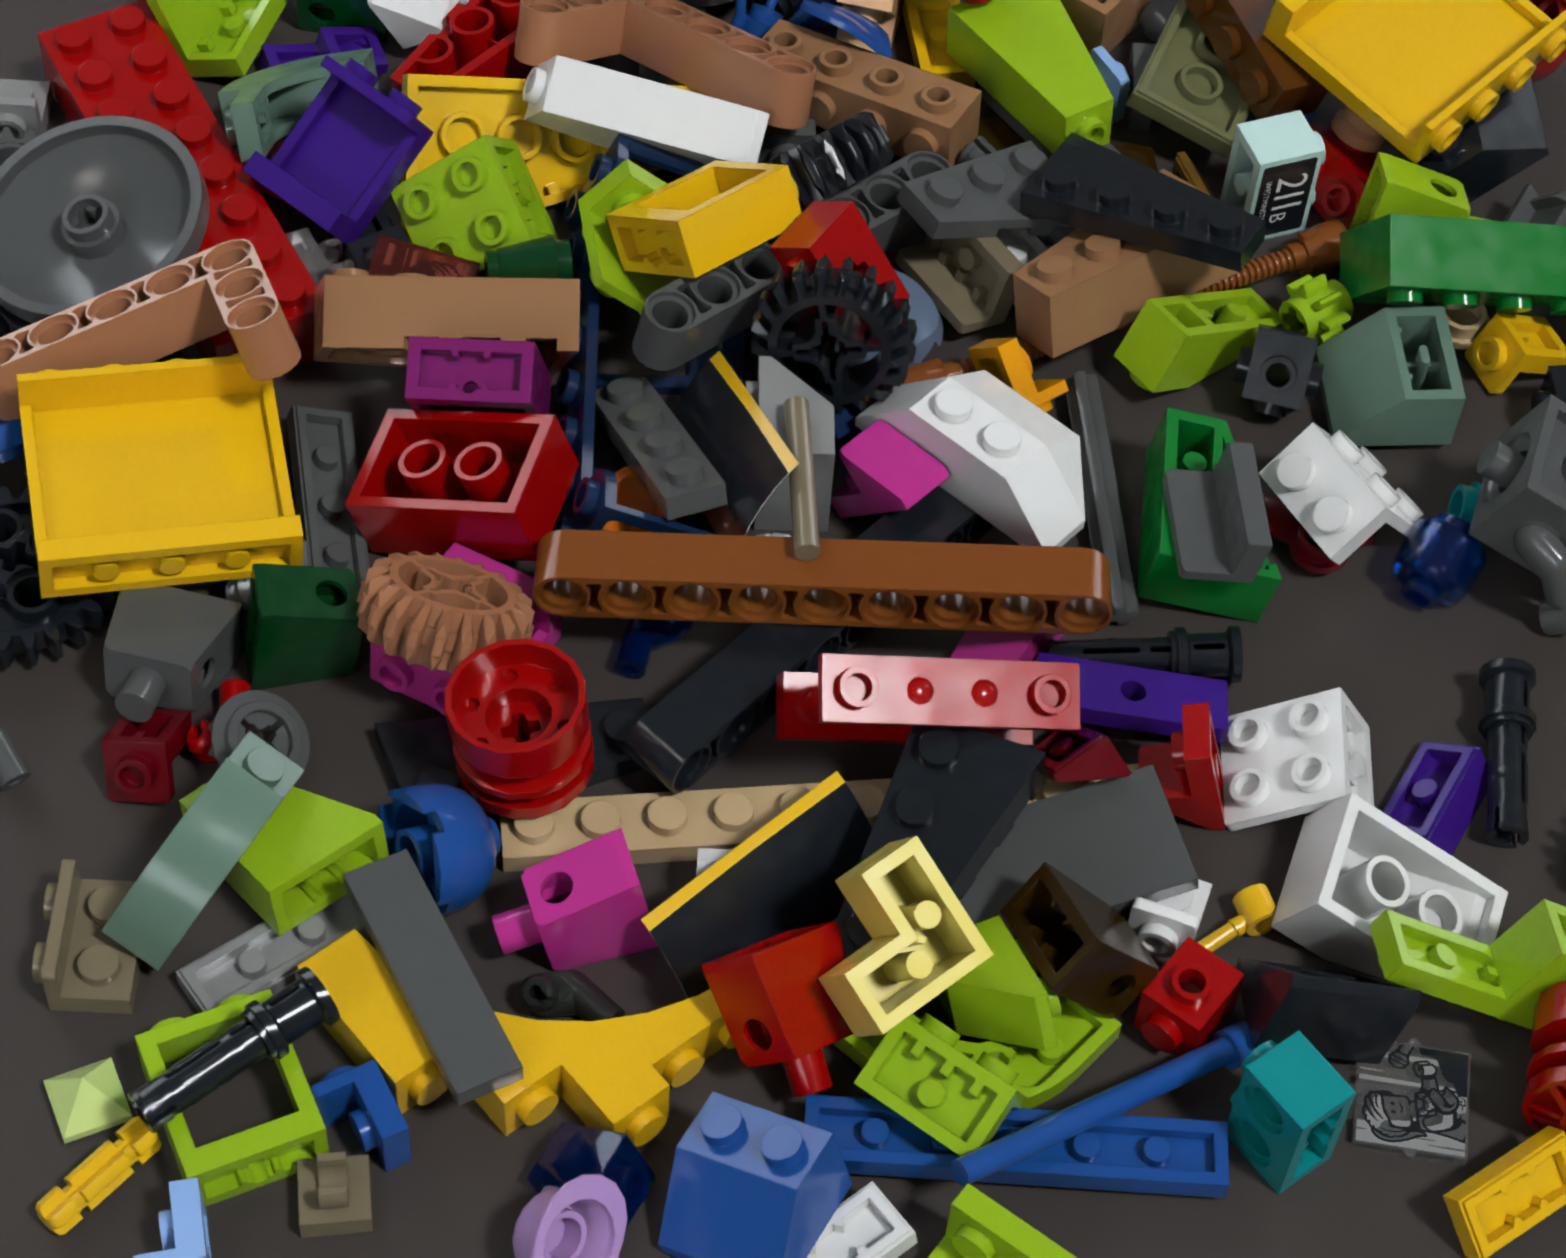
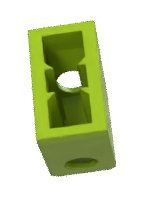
[1349,152,1490,229]

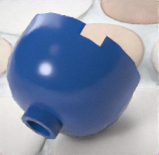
[377,783,501,917]

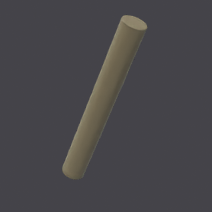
[784,396,821,561]

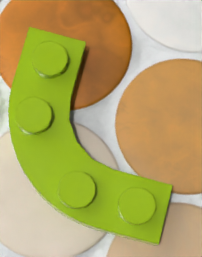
[833,994,1122,1109]

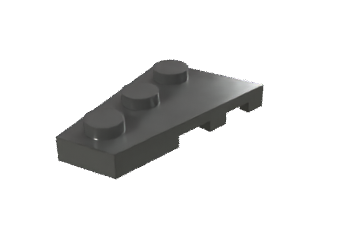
[896,140,1077,239]

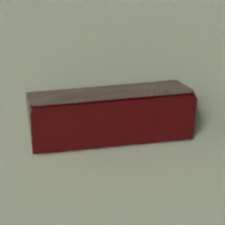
[1031,726,1132,783]

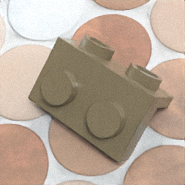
[895,234,1024,334]

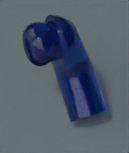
[614,619,694,679]

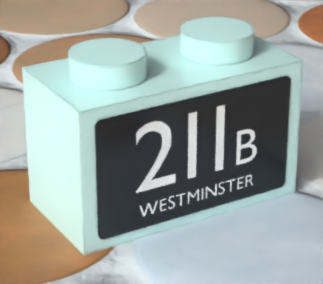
[1220,110,1326,240]

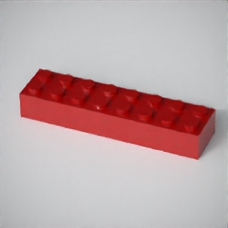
[37,0,317,368]

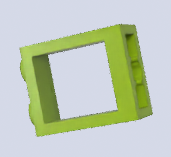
[135,989,329,1207]

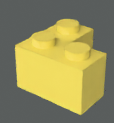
[818,835,994,1037]

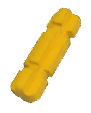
[35,1116,162,1236]

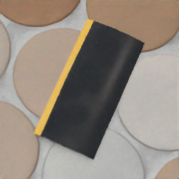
[672,351,799,535]
[641,771,872,998]

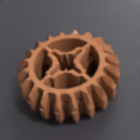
[356,550,535,675]

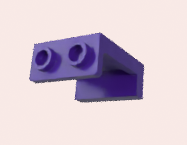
[242,55,434,244]

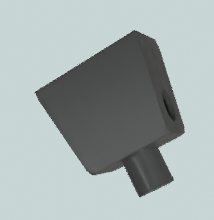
[103,586,244,723]

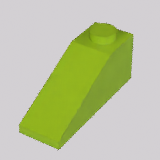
[1113,287,1283,393]

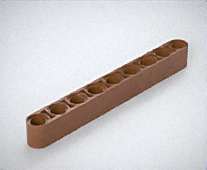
[532,529,1113,635]

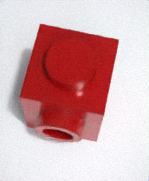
[1132,937,1245,1056]

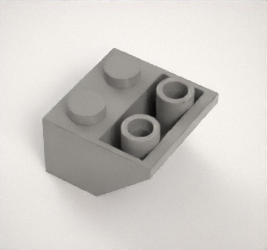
[745,356,835,532]

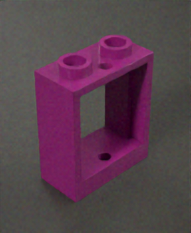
[404,336,552,414]

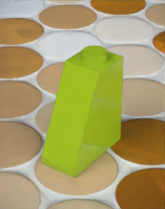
[179,783,389,936]

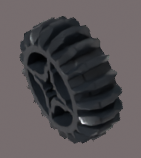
[766,112,895,211]
[750,254,917,415]

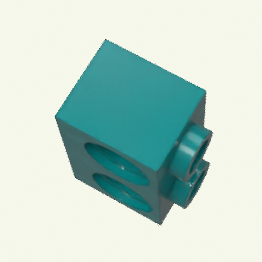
[1227,1030,1356,1195]

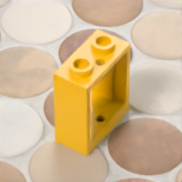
[606,160,802,279]

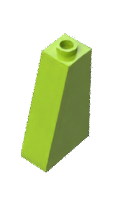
[946,0,1114,154]

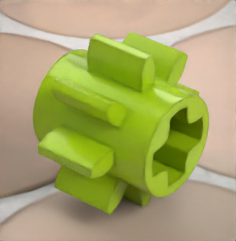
[1279,274,1353,345]

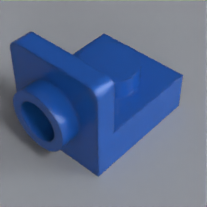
[310,1059,412,1172]

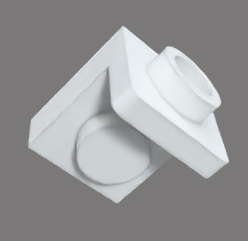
[1128,879,1213,958]

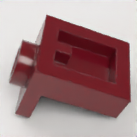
[101,709,192,804]

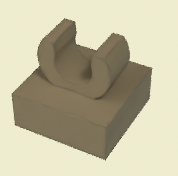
[297,1151,373,1238]

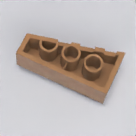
[313,268,580,378]

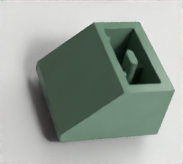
[1314,306,1466,446]

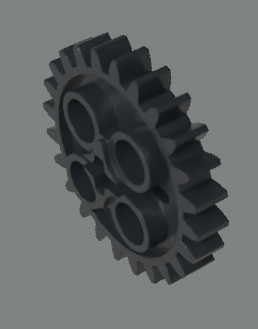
[0,485,117,668]

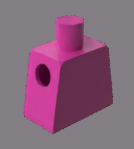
[491,828,658,971]

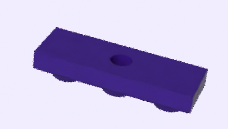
[1036,652,1229,744]

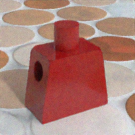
[702,920,853,1097]

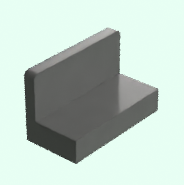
[1162,441,1273,583]

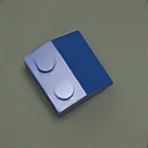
[658,1092,853,1258]

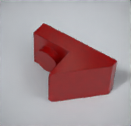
[1138,702,1226,831]

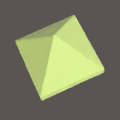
[43,1057,133,1144]

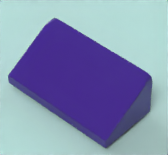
[1382,741,1487,856]

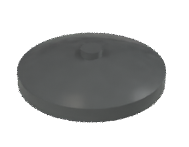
[0,116,210,323]

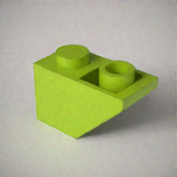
[936,915,1062,1051]

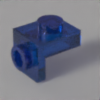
[526,1122,655,1228]

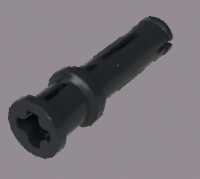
[1046,626,1243,683]
[1478,658,1536,848]
[127,967,340,1133]

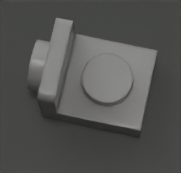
[0,79,54,139]

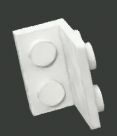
[1221,687,1374,831]

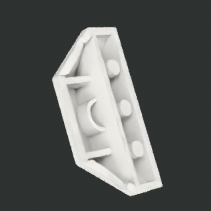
[855,370,1085,547]

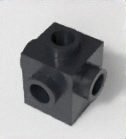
[1233,323,1324,418]

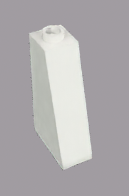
[523,55,770,165]

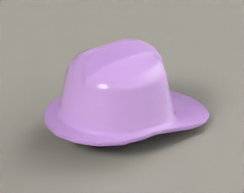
[512,1174,628,1258]

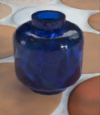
[1392,513,1486,609]

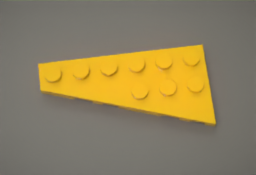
[400,74,704,249]

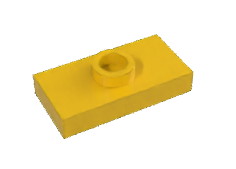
[1443,1126,1566,1258]

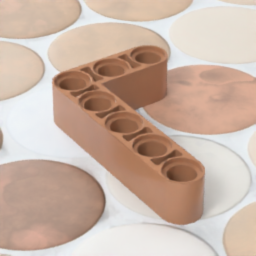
[514,0,817,129]
[0,239,301,421]

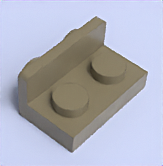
[32,859,142,1014]

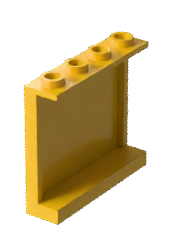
[1263,0,1566,164]
[16,353,303,599]

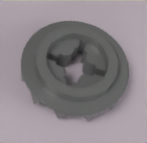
[207,690,310,770]

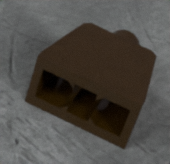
[1000,862,1159,1019]

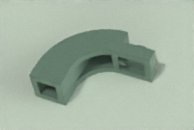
[218,48,380,162]
[102,730,305,971]

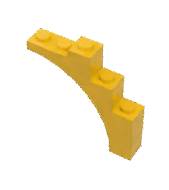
[297,929,735,1157]

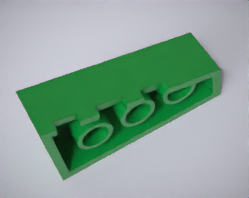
[1340,214,1566,316]

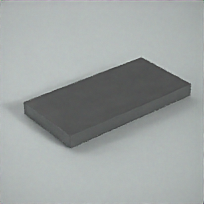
[959,764,1198,939]

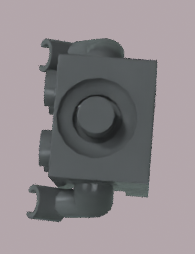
[1468,394,1566,636]

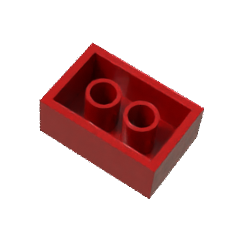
[345,408,580,561]

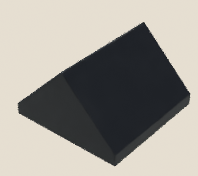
[1236,957,1422,1064]

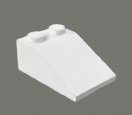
[1271,792,1508,979]

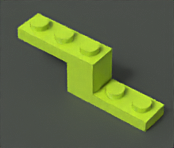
[1369,899,1566,1030]

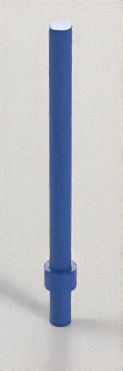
[951,1021,1255,1187]

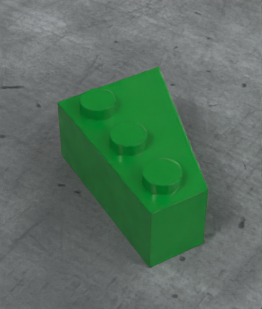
[1137,407,1282,623]

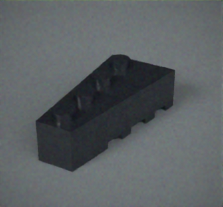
[836,726,1046,959]

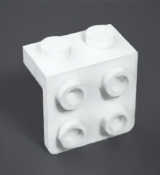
[1259,422,1428,565]

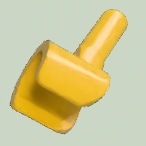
[1197,883,1276,952]

